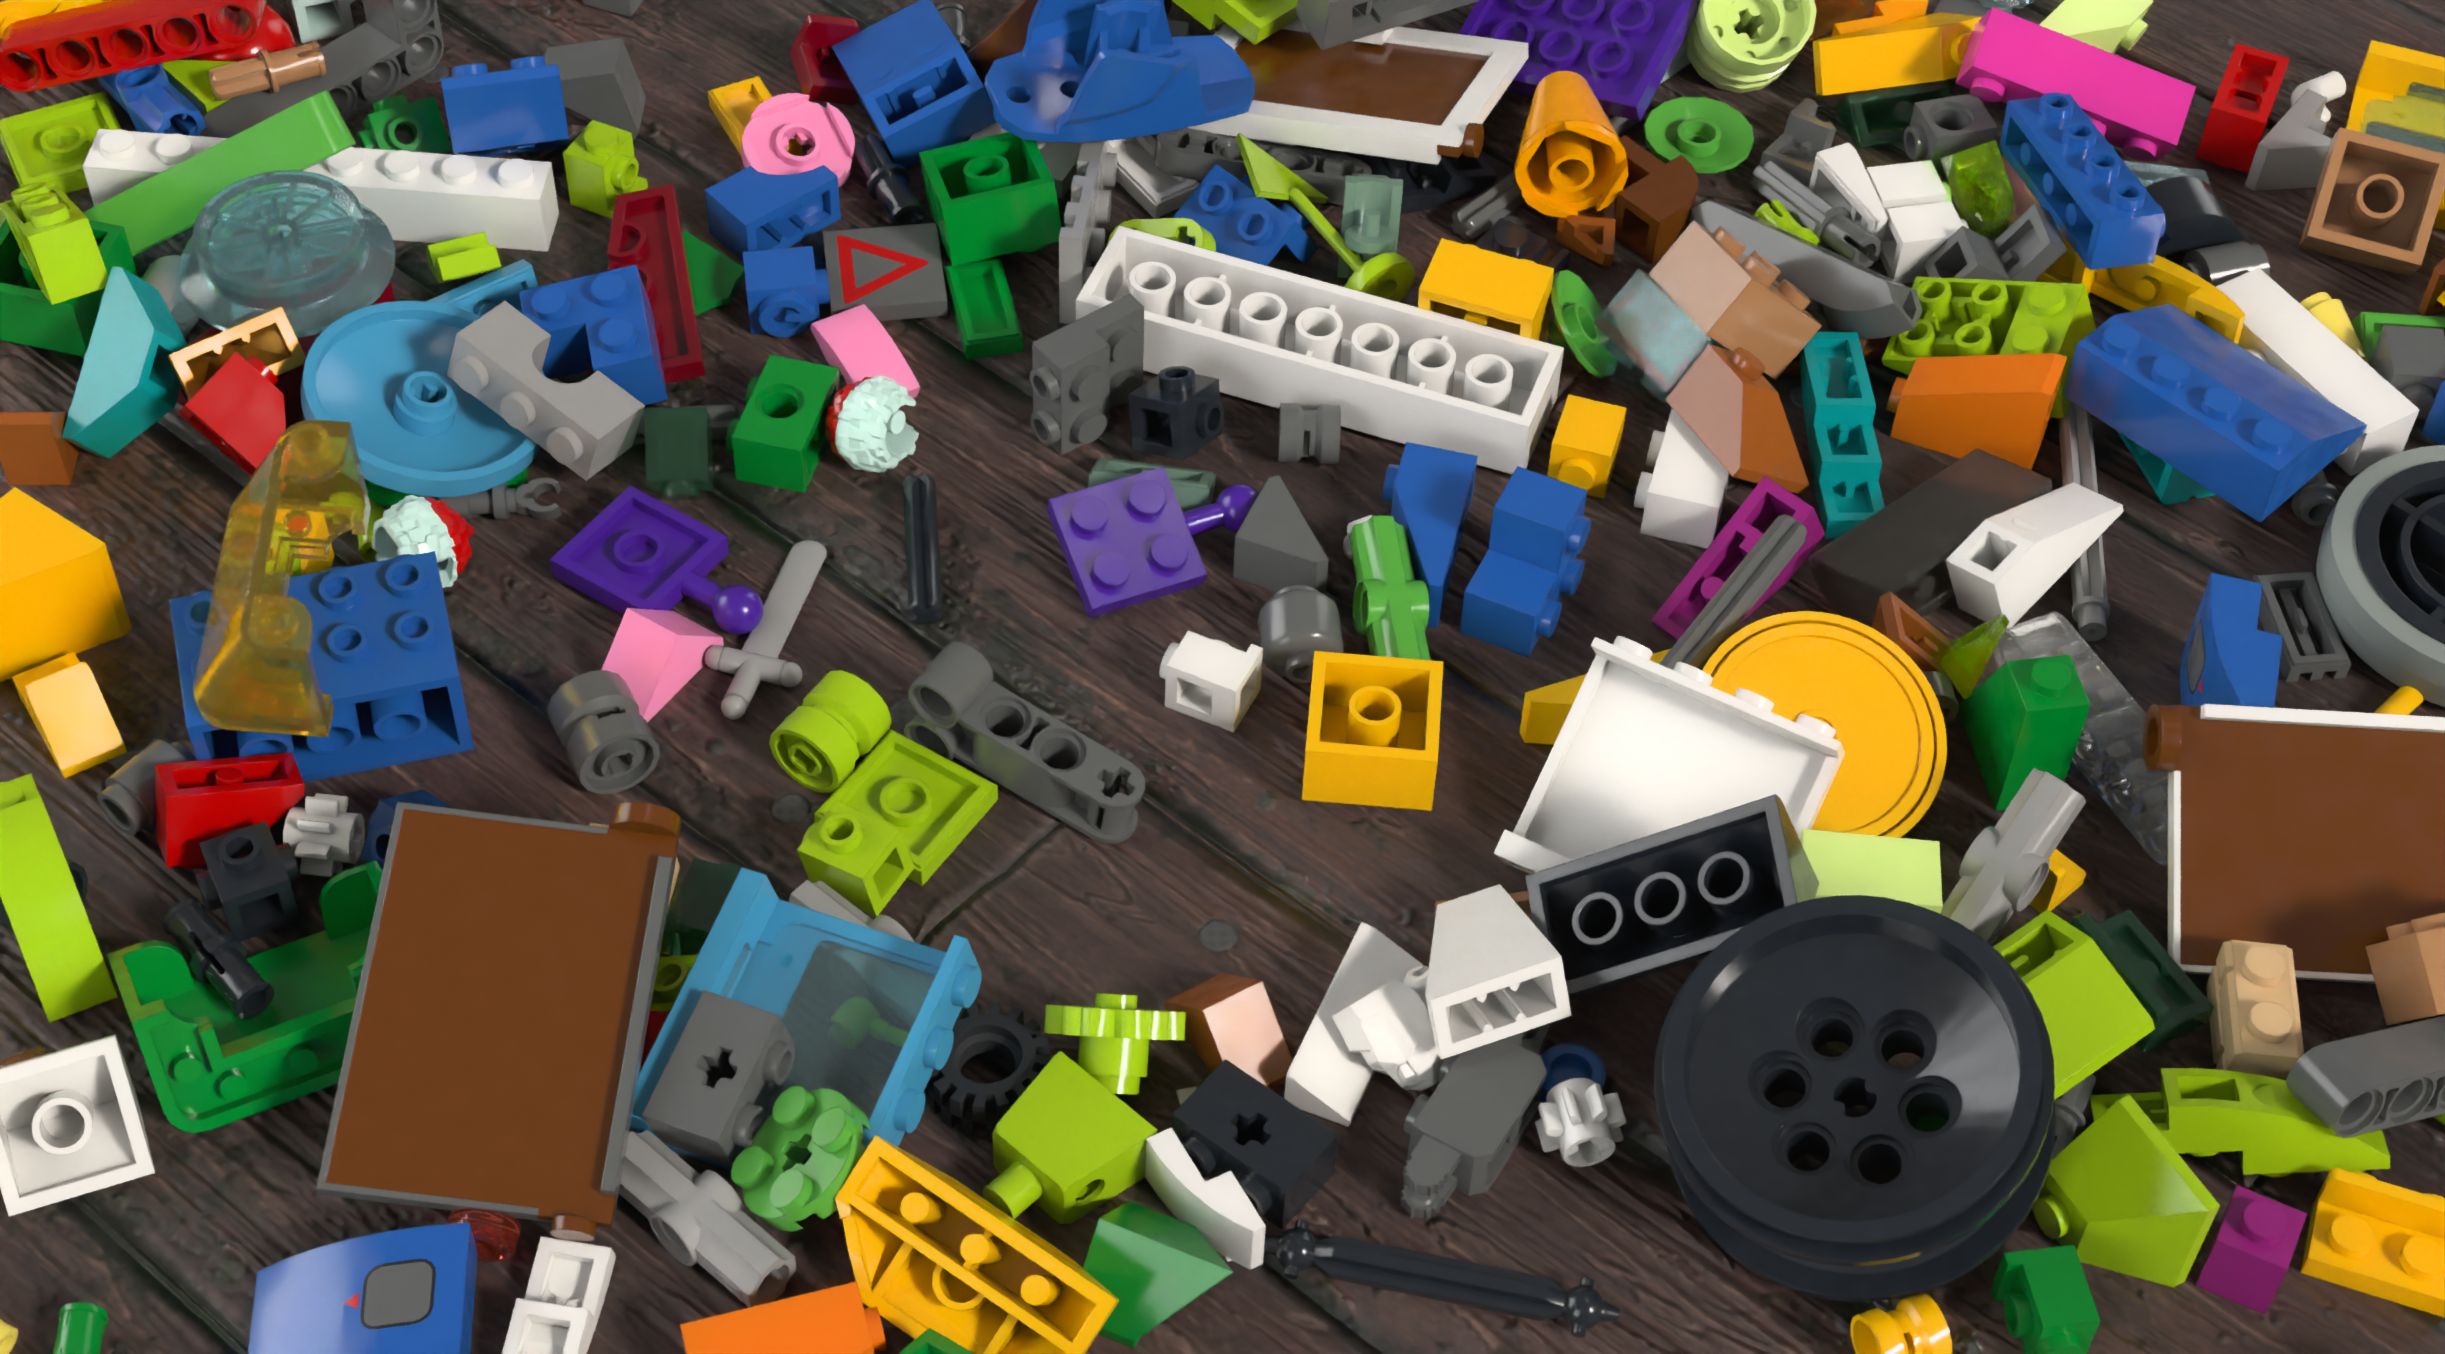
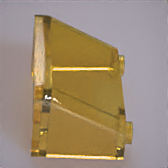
[193,420,371,737]

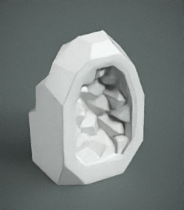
[1332,978,1444,1091]

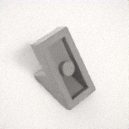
[2245,89,2331,191]

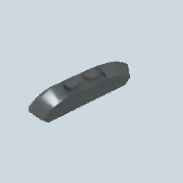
[1690,200,1922,339]

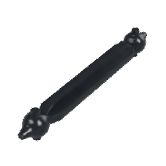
[1264,1220,1620,1338]

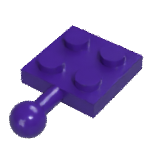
[1046,466,1259,618]
[550,485,763,635]

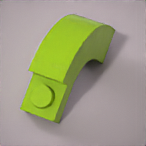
[0,773,117,1023]

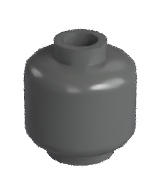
[1258,585,1344,683]

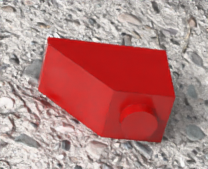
[178,352,289,497]
[155,752,305,869]

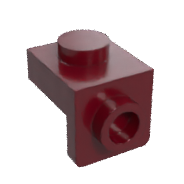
[789,14,860,105]

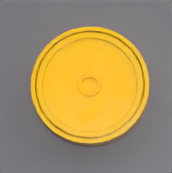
[1702,611,1947,838]

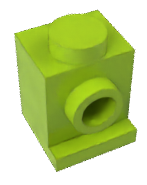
[563,119,648,219]

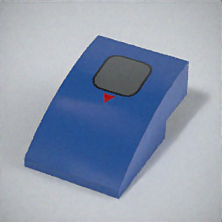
[2179,572,2283,708]
[247,1223,478,1354]

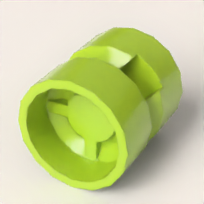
[769,670,892,793]

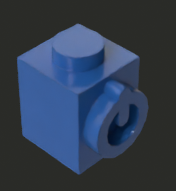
[743,246,830,338]

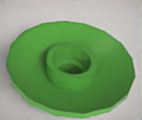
[1644,97,1754,173]
[1548,270,1617,379]

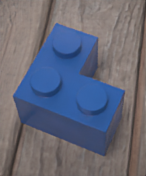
[519,264,668,405]
[1459,466,1591,658]

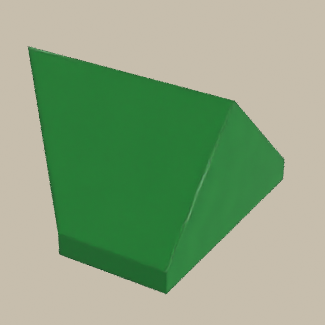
[1083,1201,1233,1349]

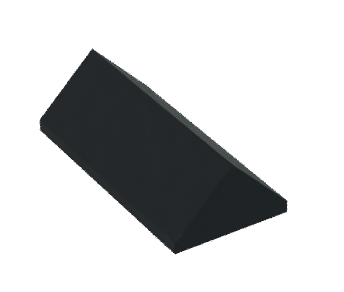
[1525,794,1819,1000]

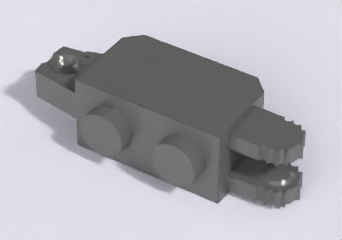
[1400,1024,1550,1221]

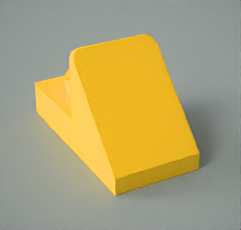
[12,652,127,779]

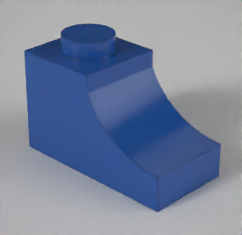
[705,165,841,263]

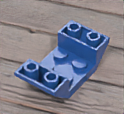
[440,56,569,158]

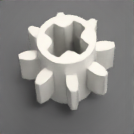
[283,793,365,878]
[1535,1078,1627,1167]

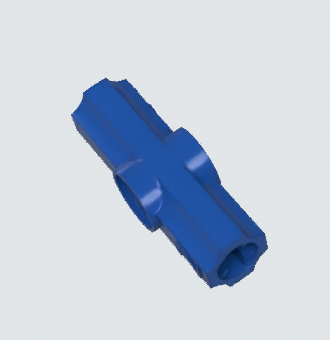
[97,63,206,136]

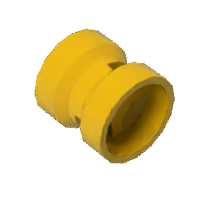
[1850,1293,1952,1354]

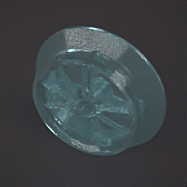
[178,170,396,338]

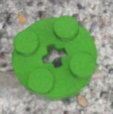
[731,1086,871,1232]

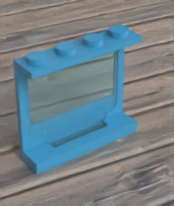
[630,867,982,1171]

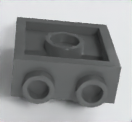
[1030,294,1144,456]

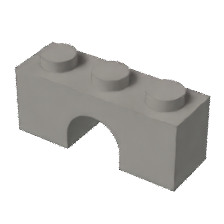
[446,301,645,481]

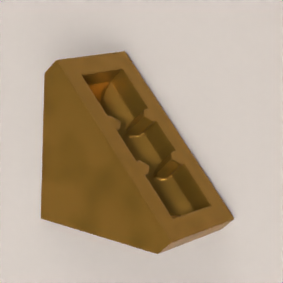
[167,306,306,400]

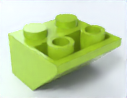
[1993,909,2155,1100]

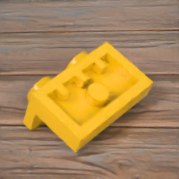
[2300,1168,2445,1318]

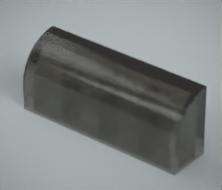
[1809,448,2052,628]

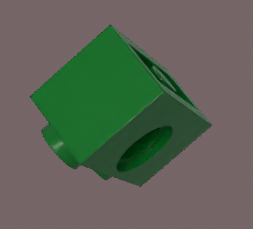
[726,354,841,493]

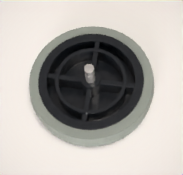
[2316,445,2445,707]

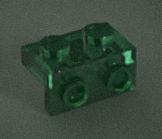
[2071,909,2214,1054]

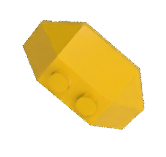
[835,1135,1119,1354]

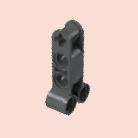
[904,641,1145,844]

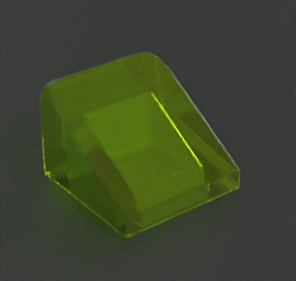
[1940,614,2009,699]

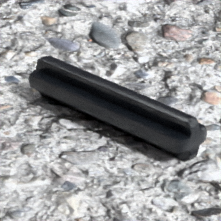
[903,474,943,625]

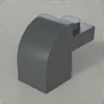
[1923,204,2067,282]

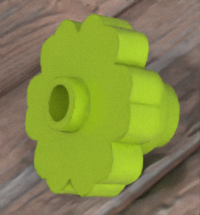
[1044,993,1186,1094]

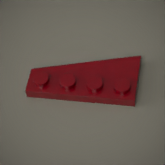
[586,184,706,384]

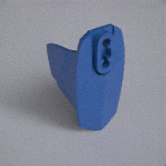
[984,0,1255,143]

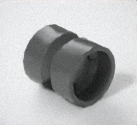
[547,670,660,794]

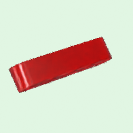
[0,0,267,92]

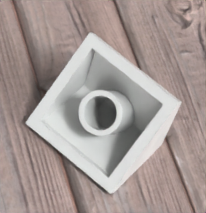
[0,1035,155,1216]

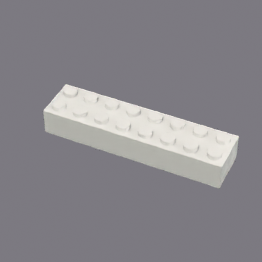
[1076,226,1564,475]

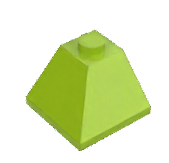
[2032,1095,2220,1287]

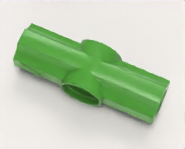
[1349,515,1430,660]

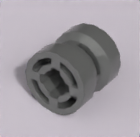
[1278,403,1341,464]

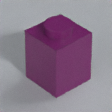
[2195,1185,2307,1314]

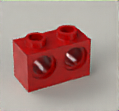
[2195,43,2290,173]

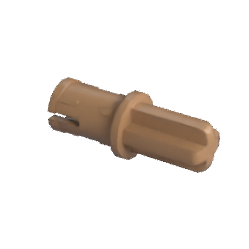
[209,41,327,100]

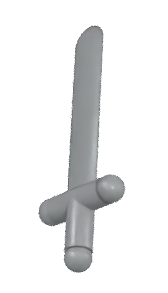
[705,540,827,720]

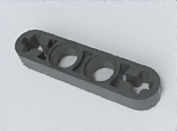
[1154,128,1372,205]

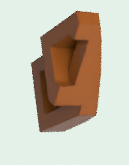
[1556,199,1616,266]

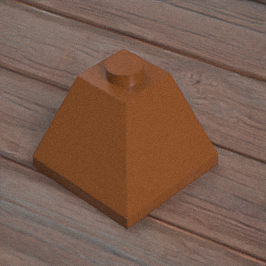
[1665,344,1810,495]

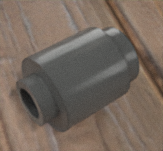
[2180,240,2270,287]
[97,739,197,835]

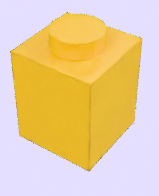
[1547,394,1627,499]

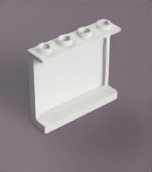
[1494,636,1845,875]

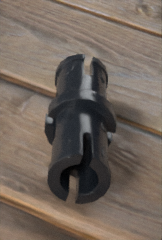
[163,899,275,1019]

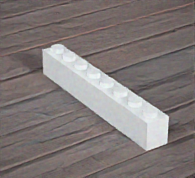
[83,129,559,252]

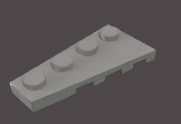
[1059,140,1117,324]

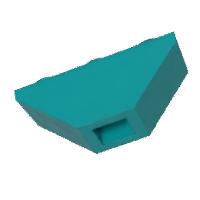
[62,266,188,459]

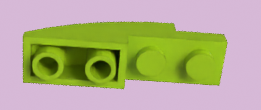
[2090,1068,2390,1177]

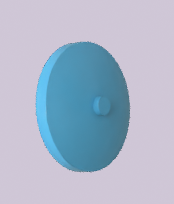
[300,301,545,497]

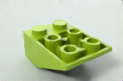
[1882,276,2096,419]

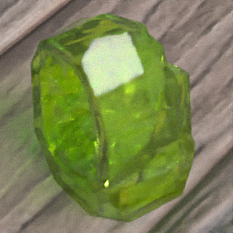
[1940,140,2014,237]

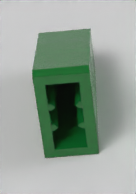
[1958,655,2091,811]

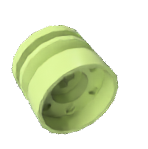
[1684,0,1817,93]

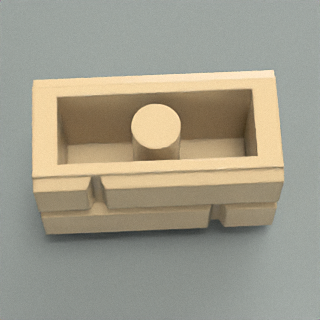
[2206,940,2304,1081]

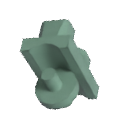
[1337,174,1403,278]

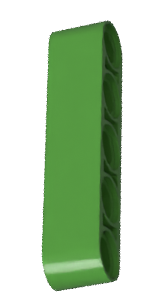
[83,90,356,257]

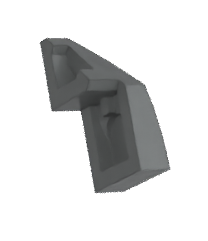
[1759,97,1836,188]

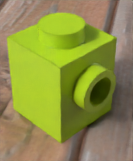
[797,800,915,917]

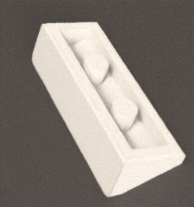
[1284,922,1423,1127]

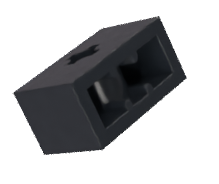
[1172,1059,1338,1230]

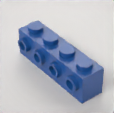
[1999,93,2166,270]

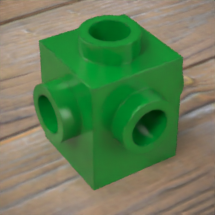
[357,94,452,154]

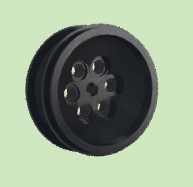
[1654,895,2056,1302]

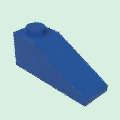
[1382,442,1478,628]

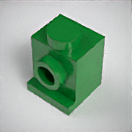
[1990,1245,2101,1354]

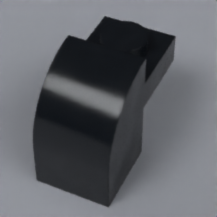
[2145,177,2247,259]

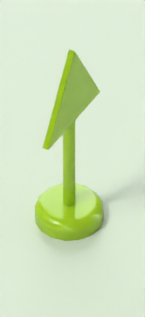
[1235,133,1415,302]

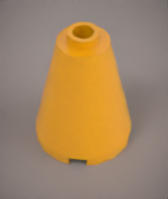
[1514,71,1629,219]

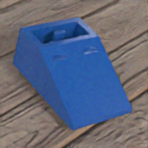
[831,0,996,169]

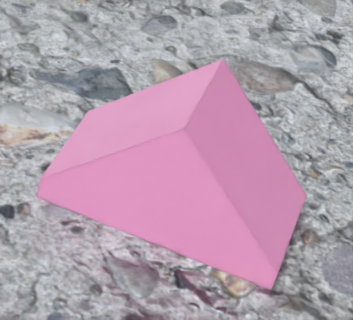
[601,608,724,723]

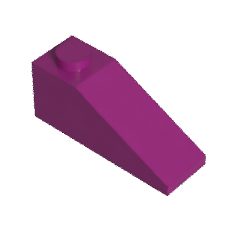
[1651,476,1825,641]

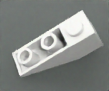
[1946,482,2124,633]

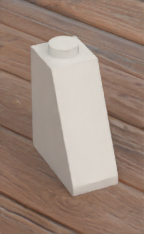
[1425,884,1572,1059]

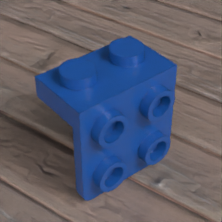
[1173,164,1318,266]

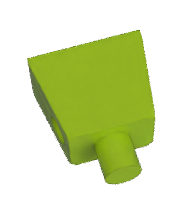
[982,1051,1157,1224]

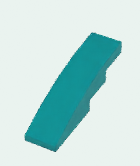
[1799,332,1888,539]

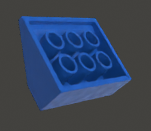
[2062,303,2367,522]

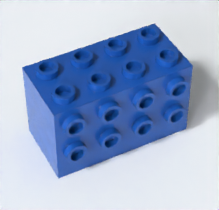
[169,551,474,783]

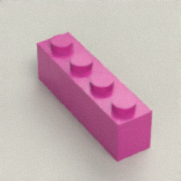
[1955,7,2196,162]

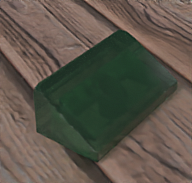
[1836,80,1952,149]

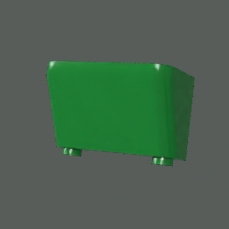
[107,860,383,1133]

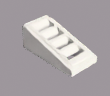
[1809,143,1888,262]

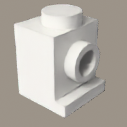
[1159,631,1263,733]

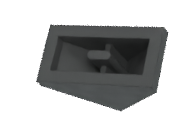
[542,37,646,140]
[1233,475,1329,595]

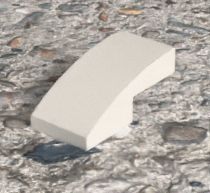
[1145,1127,1266,1270]
[502,1236,616,1354]

